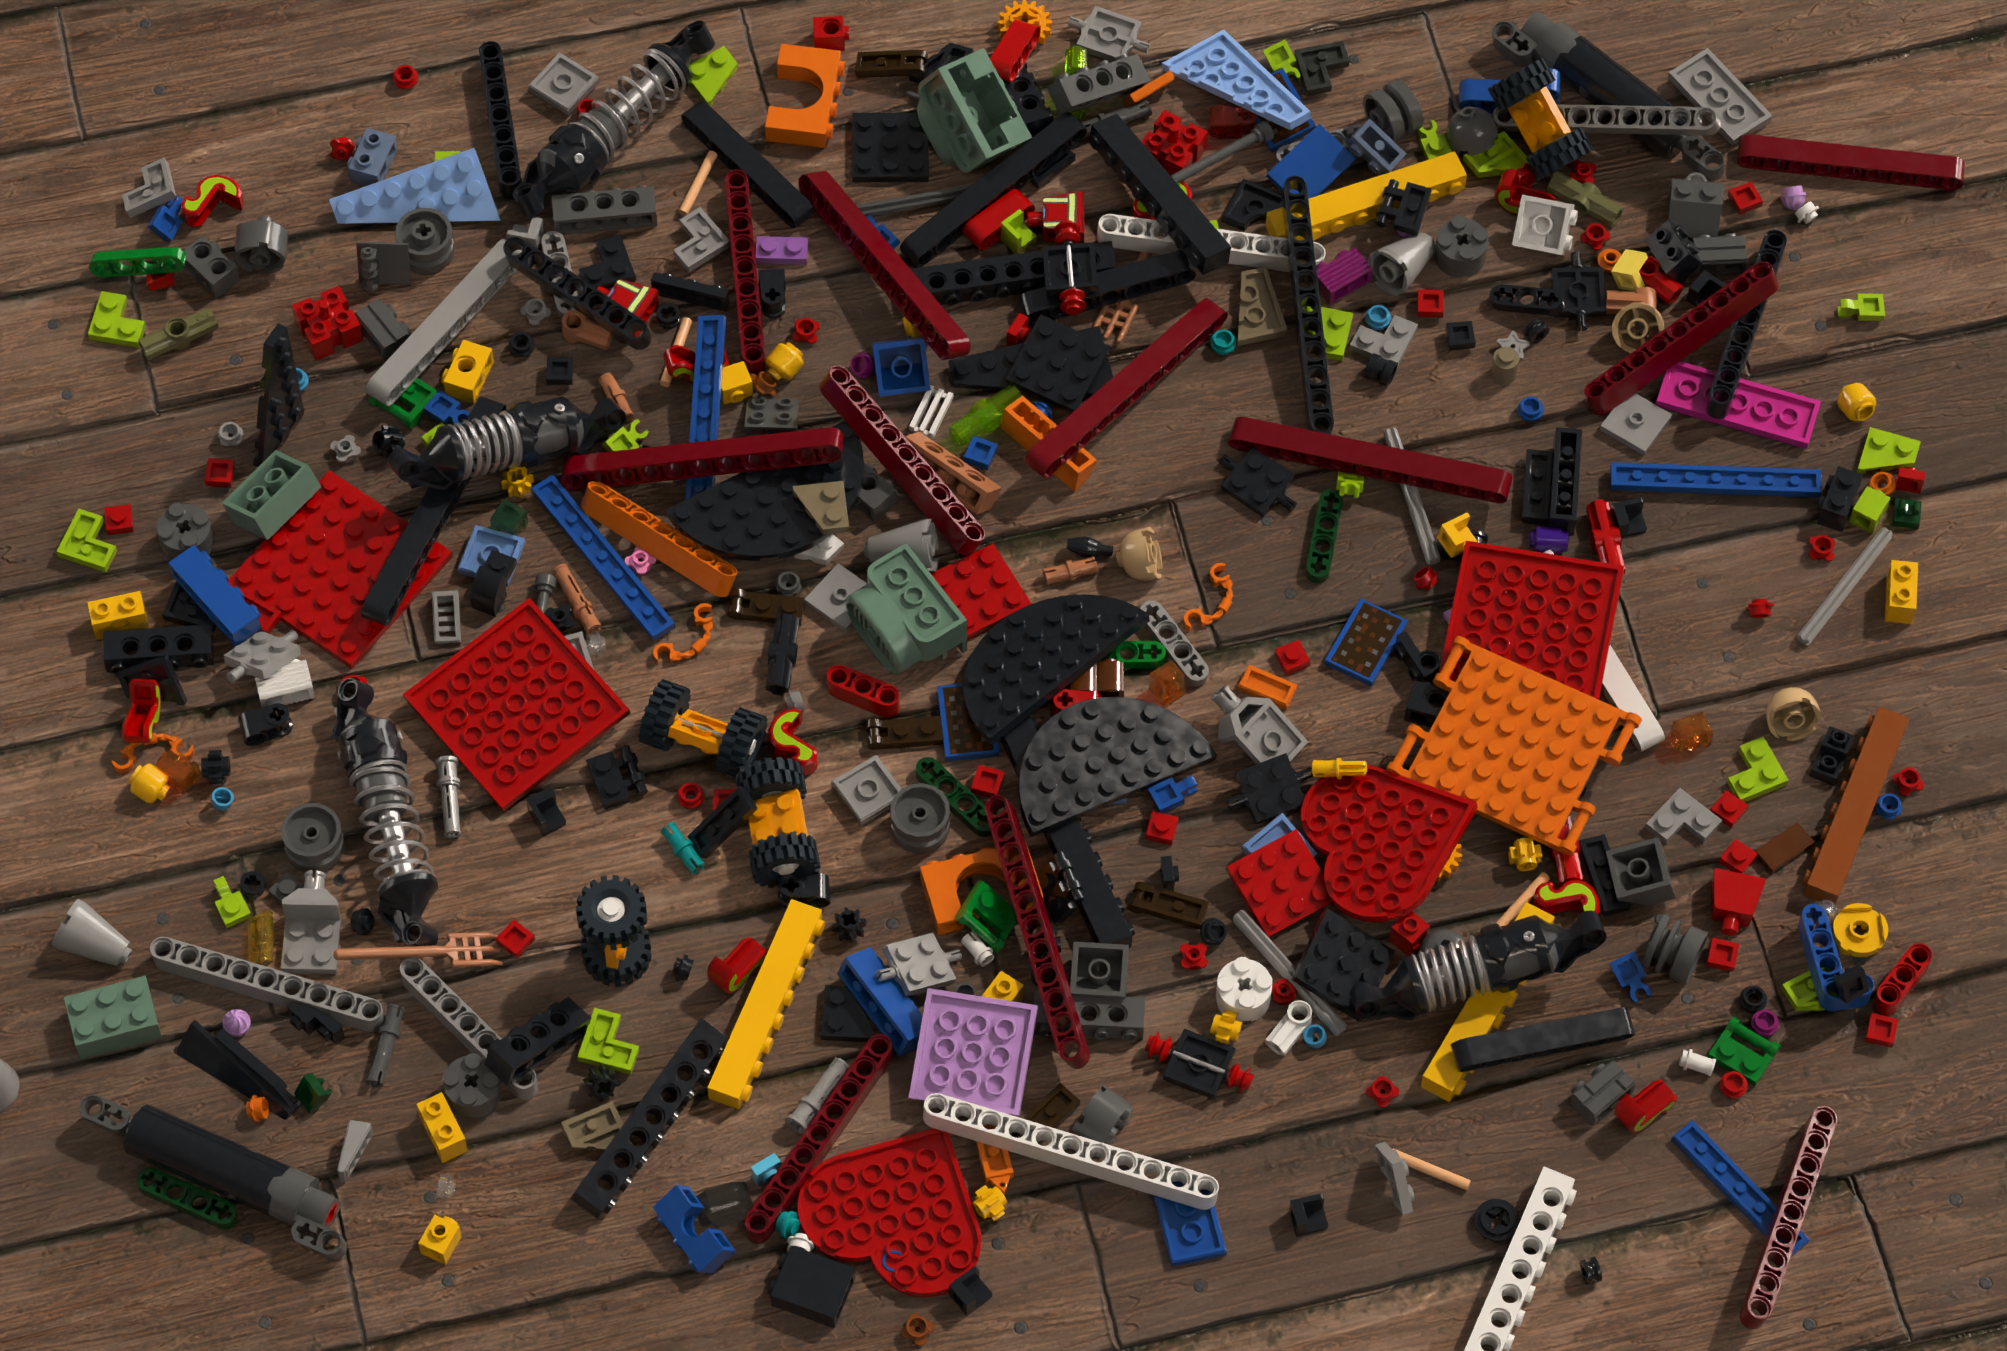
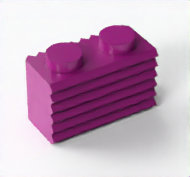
[1316,248,1373,305]

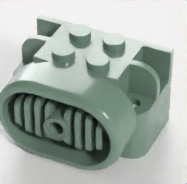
[917,48,1032,173]
[845,543,967,674]

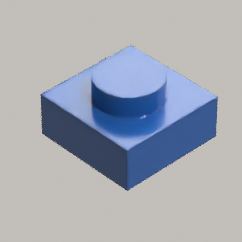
[964,436,998,470]

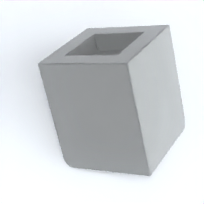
[506,217,544,250]

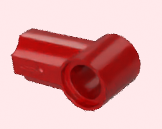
[1639,256,1684,305]

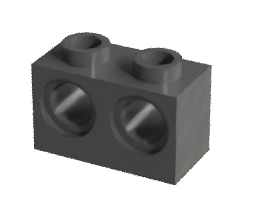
[183,235,240,298]

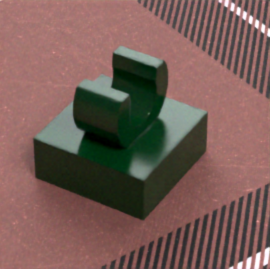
[1892,498,1922,529]
[294,1073,333,1114]

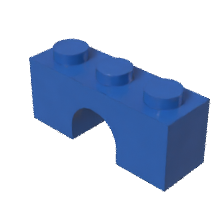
[653,1185,736,1273]

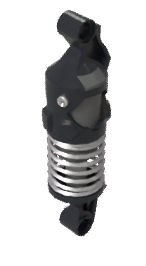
[388,396,627,490]
[1350,911,1607,1021]

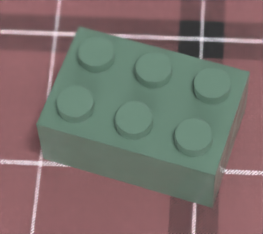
[222,450,321,540]
[64,975,162,1060]

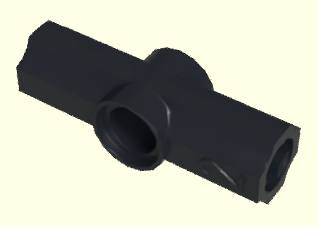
[766,613,800,695]

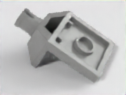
[1211,684,1308,764]
[281,870,342,974]

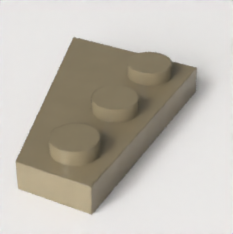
[1237,267,1288,346]

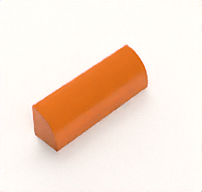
[1001,395,1097,492]

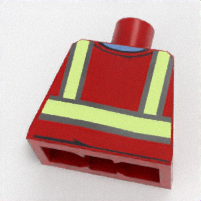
[1027,192,1084,244]
[597,279,659,337]

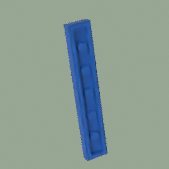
[1671,1120,1810,1257]

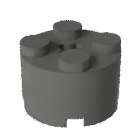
[1435,215,1488,277]
[234,216,288,274]
[157,502,214,561]
[443,1053,501,1119]
[1072,1085,1134,1145]

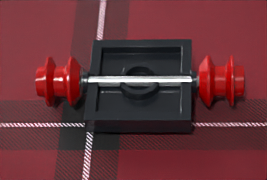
[1043,220,1098,315]
[1145,1029,1254,1100]

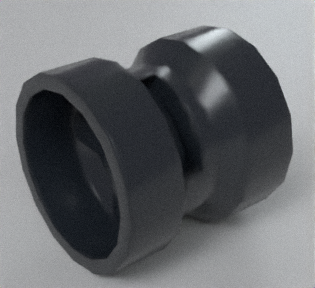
[1364,353,1398,387]

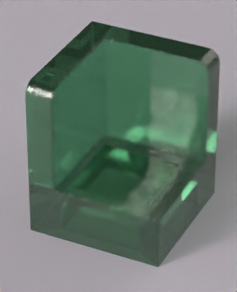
[490,499,528,535]

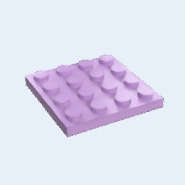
[909,988,1038,1117]

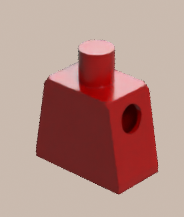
[1711,868,1766,936]

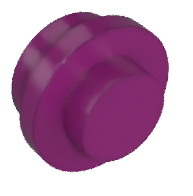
[850,352,875,378]
[1751,1010,1779,1037]

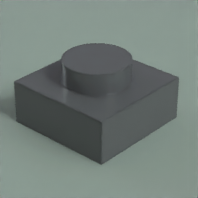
[268,872,304,905]

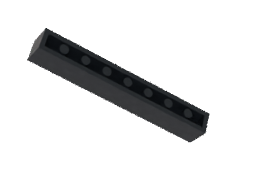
[1089,114,1231,275]

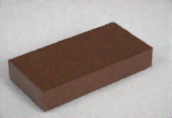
[1755,822,1815,874]

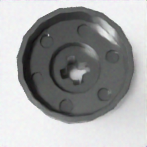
[1642,914,1708,985]

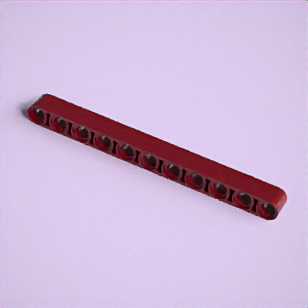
[798,171,970,360]
[1024,298,1228,479]
[1228,417,1513,504]
[561,427,844,491]
[985,795,1090,1069]

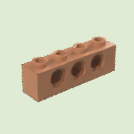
[905,431,1002,515]

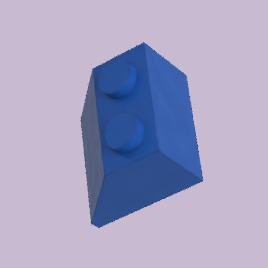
[872,337,931,397]

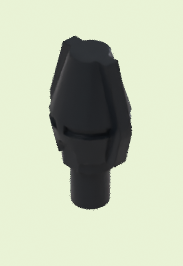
[1066,536,1114,557]

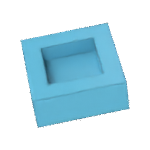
[751,1153,781,1186]

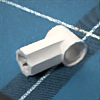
[1265,1000,1312,1056]

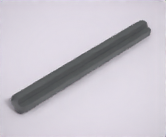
[856,185,971,217]

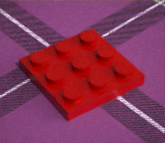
[931,543,1032,640]
[1225,829,1333,938]

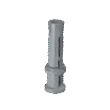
[434,756,461,838]
[785,1057,849,1134]

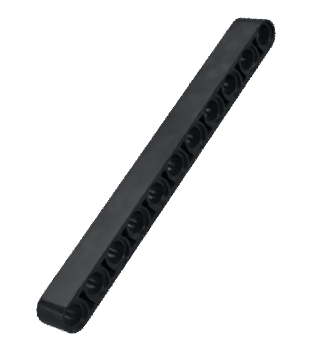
[1281,176,1334,434]
[361,396,507,626]

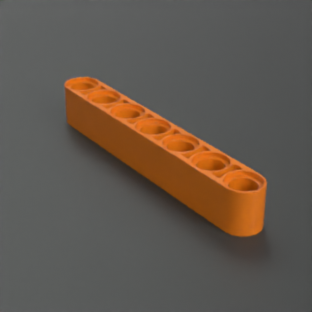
[580,481,738,597]

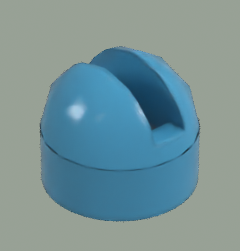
[211,787,234,811]
[1303,1024,1327,1049]

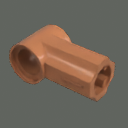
[1606,287,1657,314]
[562,310,613,350]

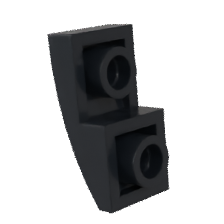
[1809,726,1855,786]
[287,1003,345,1045]

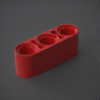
[990,19,1041,82]
[962,189,1035,251]
[827,664,900,718]
[1873,943,1932,1016]

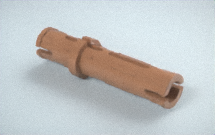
[552,564,602,636]

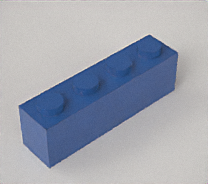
[168,545,261,647]
[837,947,923,1057]

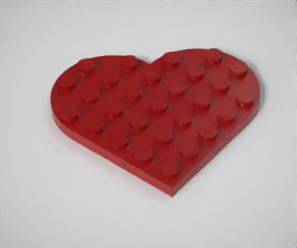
[1301,765,1478,923]
[798,1128,981,1297]

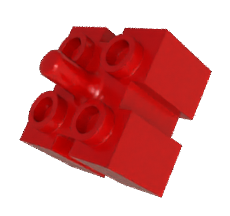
[1141,110,1208,182]
[292,286,363,361]

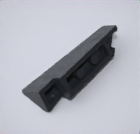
[177,1020,302,1120]

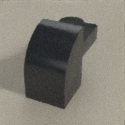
[470,550,517,617]

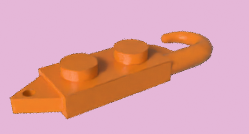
[975,1124,1014,1195]

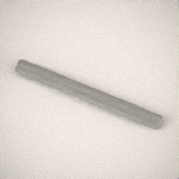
[1384,428,1440,565]
[1797,527,1893,646]
[1233,910,1347,1036]

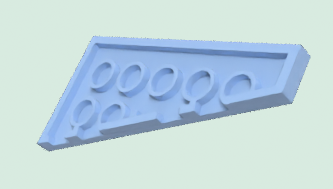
[1162,30,1311,130]
[329,148,501,224]

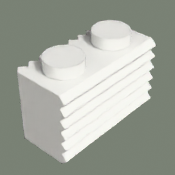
[254,659,315,708]

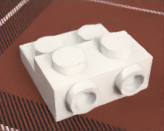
[1512,195,1578,255]

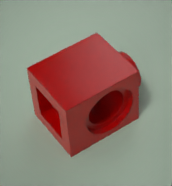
[813,16,849,51]
[1389,911,1430,956]

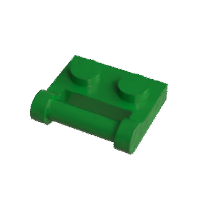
[369,378,438,429]
[955,880,1018,953]
[1708,1016,1781,1087]

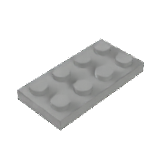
[1668,48,1772,146]

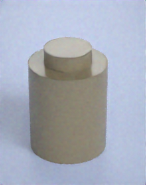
[1491,347,1519,385]

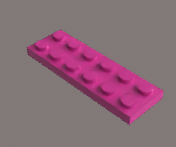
[1656,361,1821,449]

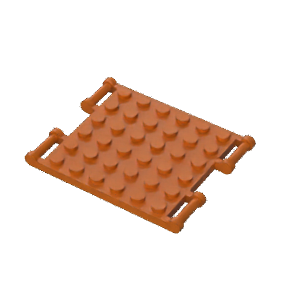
[1385,636,1642,856]

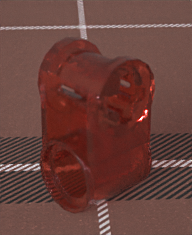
[1208,105,1257,139]

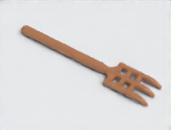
[1093,236,1159,343]
[333,932,503,967]

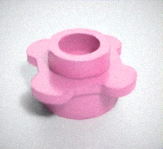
[625,546,657,575]

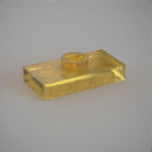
[248,910,274,966]

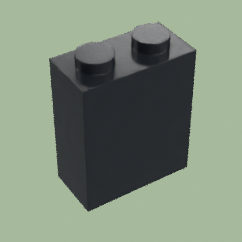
[768,1246,855,1328]

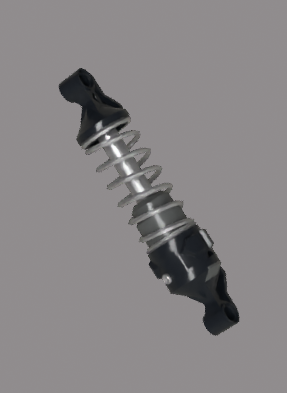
[513,20,715,218]
[332,678,438,946]

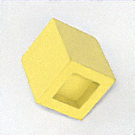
[1611,249,1648,291]

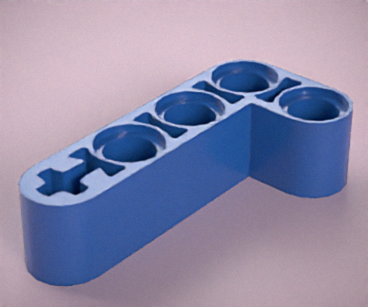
[1459,68,1560,115]
[1798,904,1874,1011]

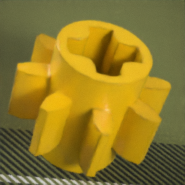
[501,466,534,499]
[1508,838,1543,871]
[1210,1010,1243,1045]
[972,1185,1007,1221]

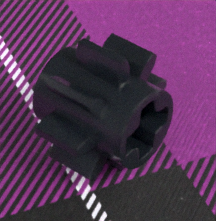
[372,425,405,457]
[201,750,231,784]
[832,907,866,943]
[583,1064,620,1101]

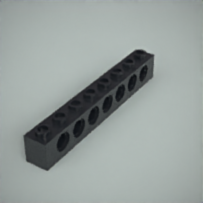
[911,241,1117,305]
[570,1018,728,1218]

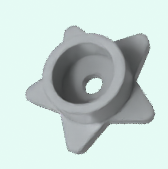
[1496,331,1530,360]

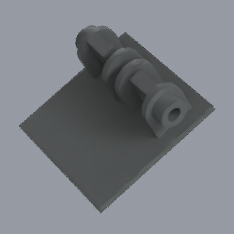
[356,241,411,293]
[744,397,799,436]

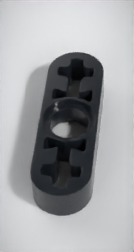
[1489,284,1565,316]

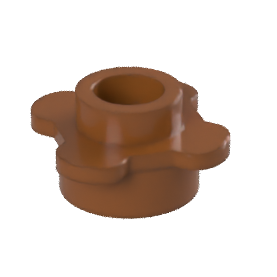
[750,371,776,396]
[901,1314,934,1346]

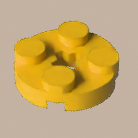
[1832,903,1888,957]

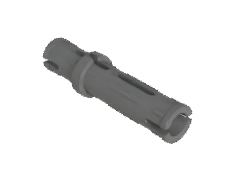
[1081,100,1152,138]
[366,1004,405,1087]

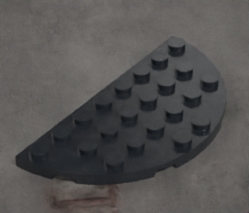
[666,421,864,561]
[963,594,1150,745]
[1017,697,1217,837]

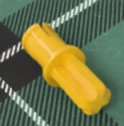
[1312,758,1367,779]

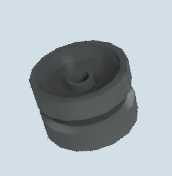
[1363,79,1424,142]
[395,208,455,274]
[890,783,950,854]
[281,803,345,873]

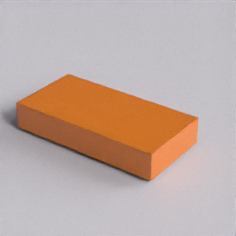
[1123,70,1175,107]
[1237,665,1298,710]

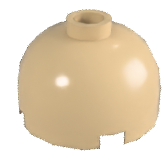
[1612,302,1664,353]
[1116,527,1162,581]
[1766,687,1821,741]

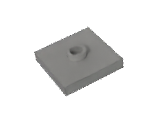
[528,52,600,116]
[1600,393,1672,456]
[804,563,867,633]
[831,755,902,826]

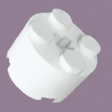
[1216,957,1272,1022]

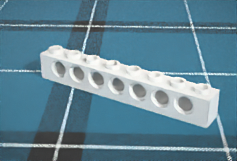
[1464,1167,1577,1351]

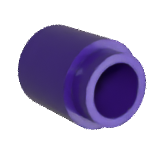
[1529,527,1568,554]

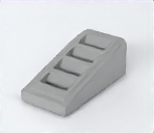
[432,590,461,645]
[337,1120,373,1183]

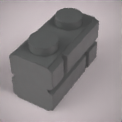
[1692,233,1748,275]
[355,299,411,361]
[1570,1061,1636,1126]

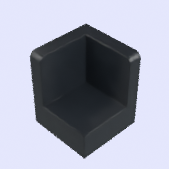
[1686,270,1727,307]
[1611,498,1647,538]
[526,787,566,836]
[1289,1193,1328,1237]
[949,1266,992,1316]

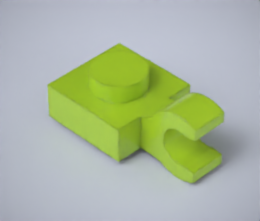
[1837,293,1885,321]
[213,876,252,929]

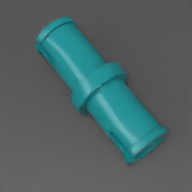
[661,822,705,875]

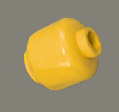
[765,342,804,382]
[1837,383,1876,422]
[128,763,171,804]

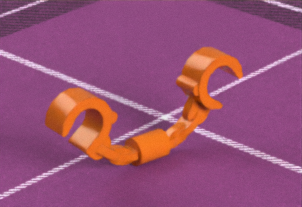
[1183,563,1233,632]
[653,603,713,664]
[111,733,195,774]

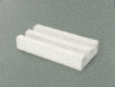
[909,385,954,439]

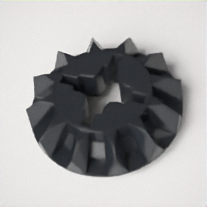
[1474,1199,1520,1243]

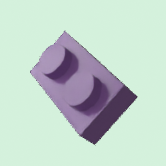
[756,236,808,265]

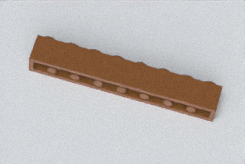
[1802,706,1910,908]

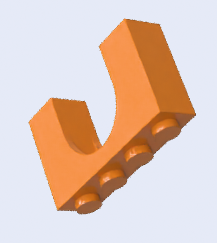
[765,44,845,148]
[920,840,1044,936]

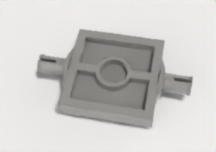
[1067,6,1151,62]
[224,630,301,682]
[876,933,962,997]

